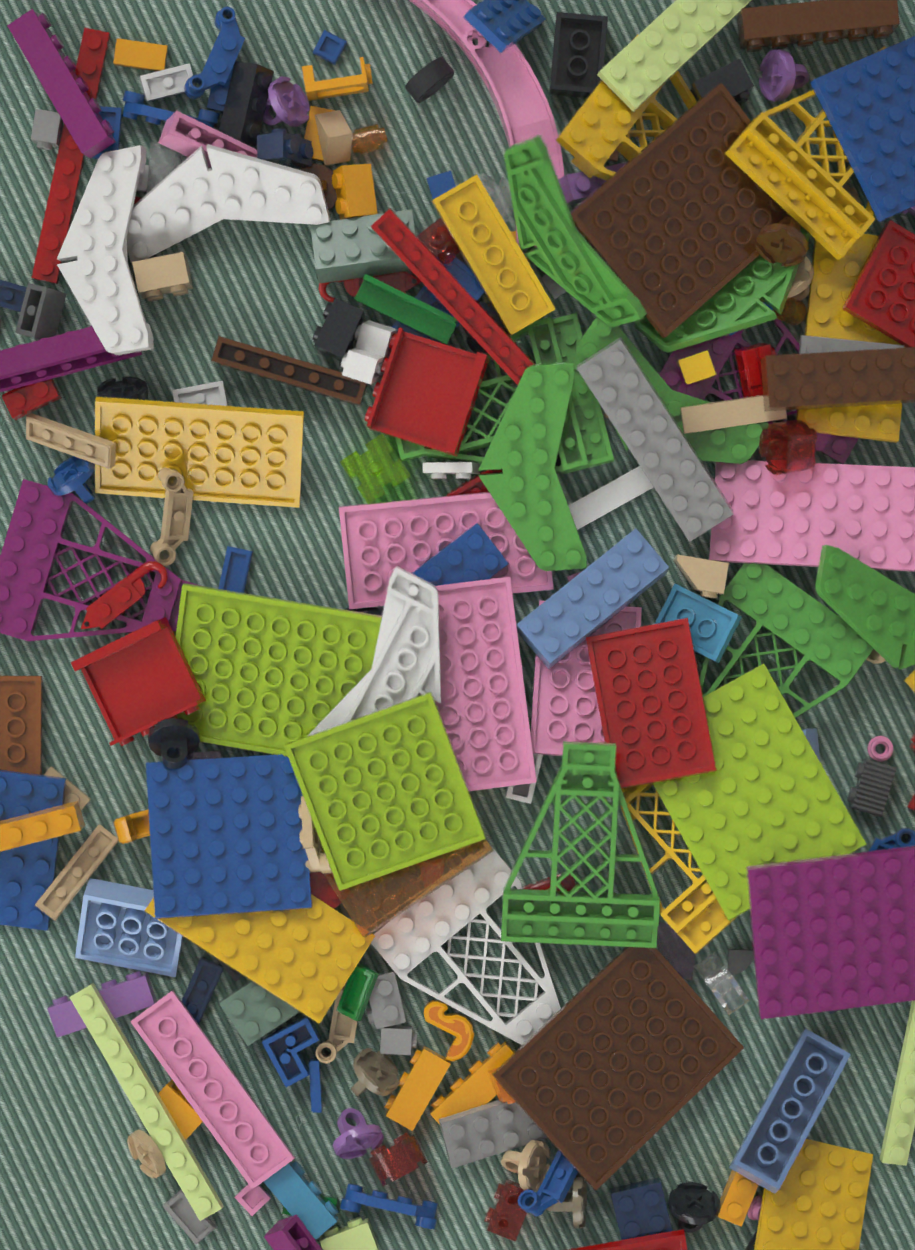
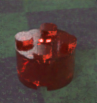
[759,419,817,475]
[369,1132,428,1186]

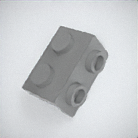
[366,971,406,1029]

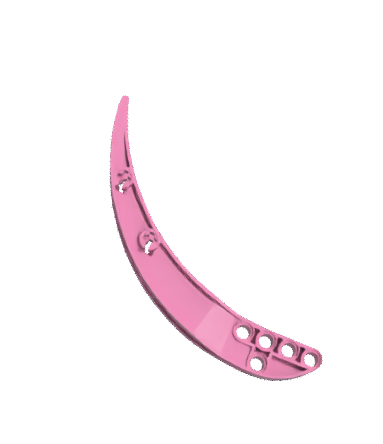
[409,0,564,261]

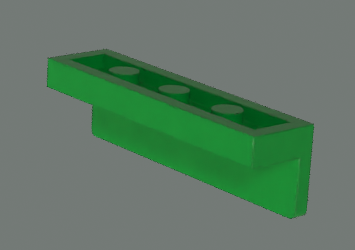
[354,274,458,345]

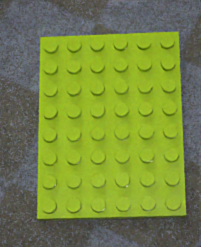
[176,583,382,757]
[653,664,867,921]

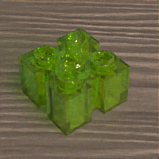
[340,433,411,505]

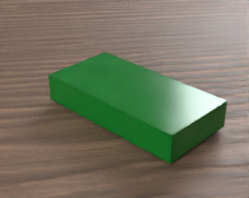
[336,963,379,1021]

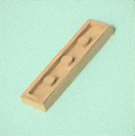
[680,395,787,434]
[26,413,116,469]
[35,824,119,921]

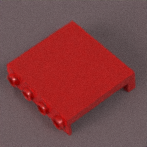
[365,328,489,457]
[70,617,206,747]

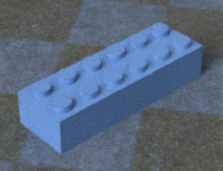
[516,529,669,669]
[729,1028,851,1194]

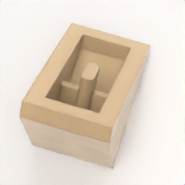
[315,110,353,166]

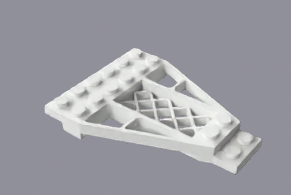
[371,840,561,1045]

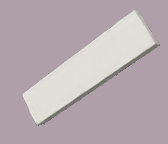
[568,466,654,530]

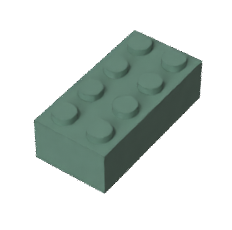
[310,209,416,284]
[219,980,299,1046]

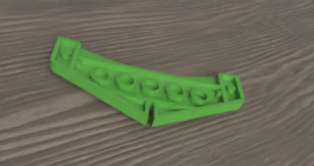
[504,135,647,327]
[633,226,810,352]
[577,316,772,464]
[478,362,587,571]
[815,545,915,669]

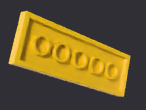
[432,174,555,336]

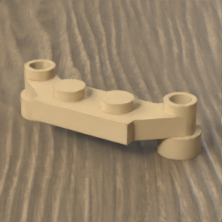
[150,467,194,566]
[298,797,332,874]
[316,981,358,1063]

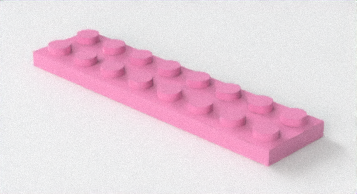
[130,990,295,1190]

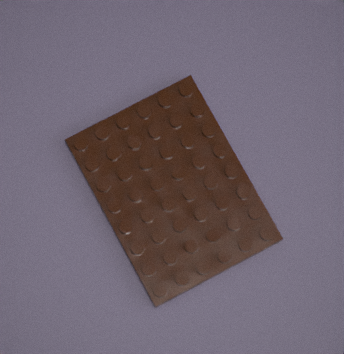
[570,83,791,338]
[491,947,744,1190]

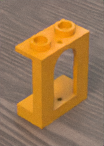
[302,57,373,101]

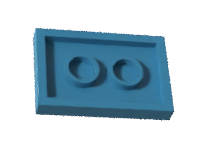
[655,584,742,663]

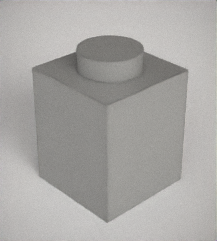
[31,109,64,150]
[380,1026,417,1055]

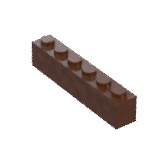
[211,336,368,407]

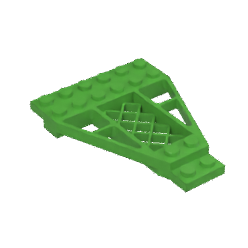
[396,313,614,474]
[700,563,874,718]
[501,741,660,948]

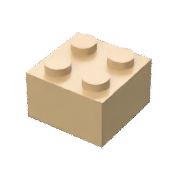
[132,252,193,301]

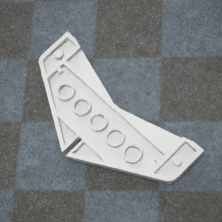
[127,144,330,263]
[57,145,154,355]
[308,566,441,736]

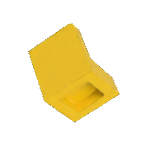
[677,350,716,385]

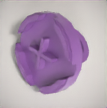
[759,49,810,102]
[263,77,310,127]
[333,1108,384,1159]

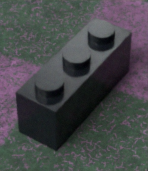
[219,62,274,146]

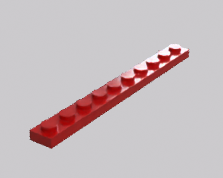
[31,27,111,284]
[371,208,535,385]

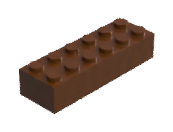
[737,0,900,52]
[761,347,915,412]

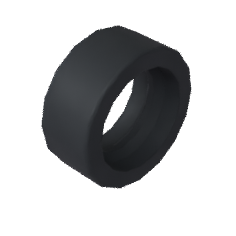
[405,57,454,103]

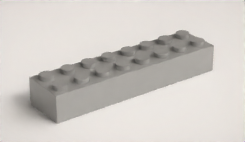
[577,337,734,542]

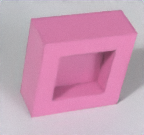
[234,1184,271,1216]

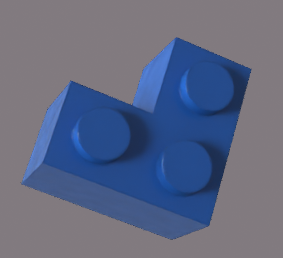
[262,1016,321,1087]

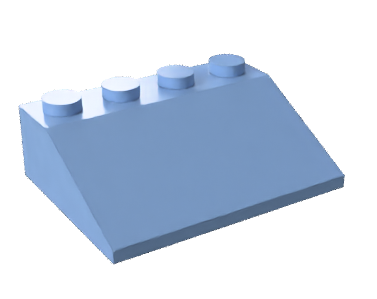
[75,878,184,977]

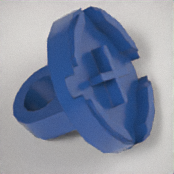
[47,456,95,504]

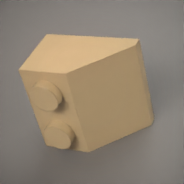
[674,555,729,599]

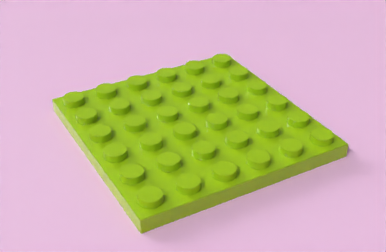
[284,691,486,891]

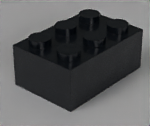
[549,12,608,98]

